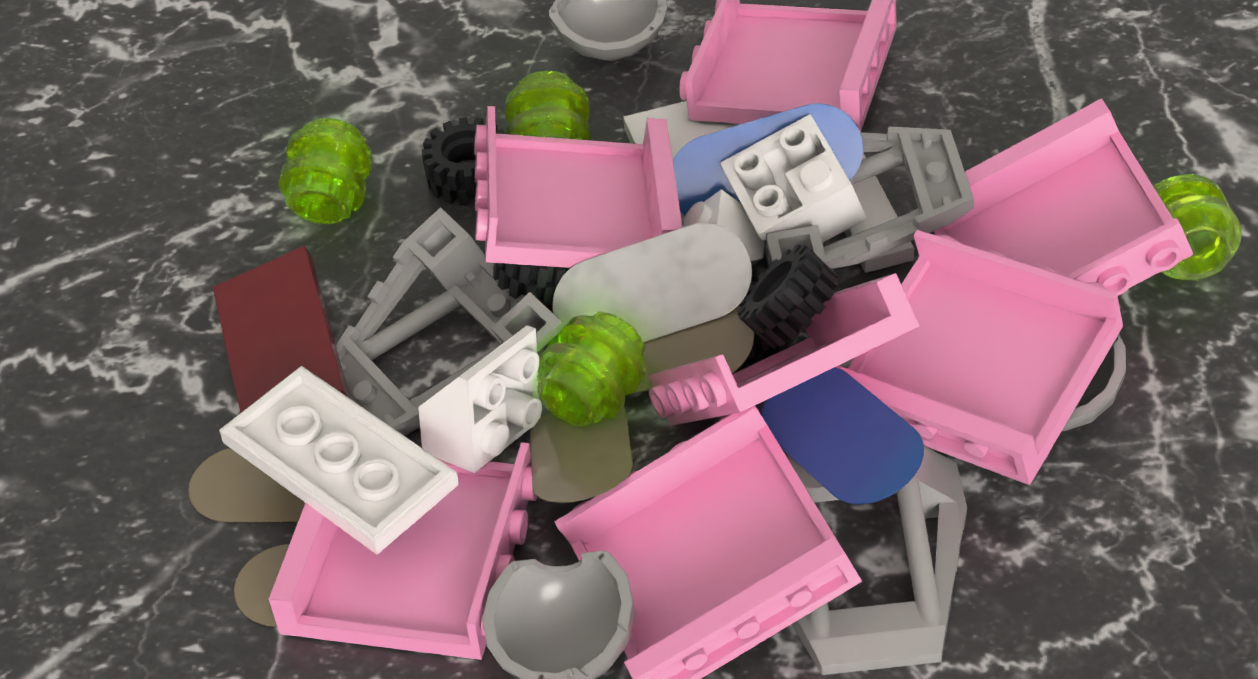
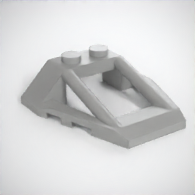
[764,126,974,270]
[336,207,565,436]
[783,445,967,675]

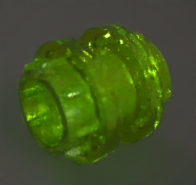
[505,71,591,141]
[279,118,373,224]
[1153,174,1241,281]
[536,312,646,427]

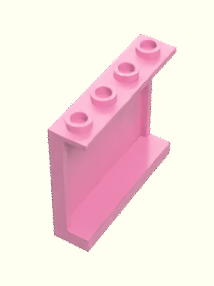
[680,0,897,132]
[934,98,1193,296]
[474,106,682,268]
[836,230,1123,485]
[648,273,919,426]
[554,405,862,679]
[269,443,537,660]

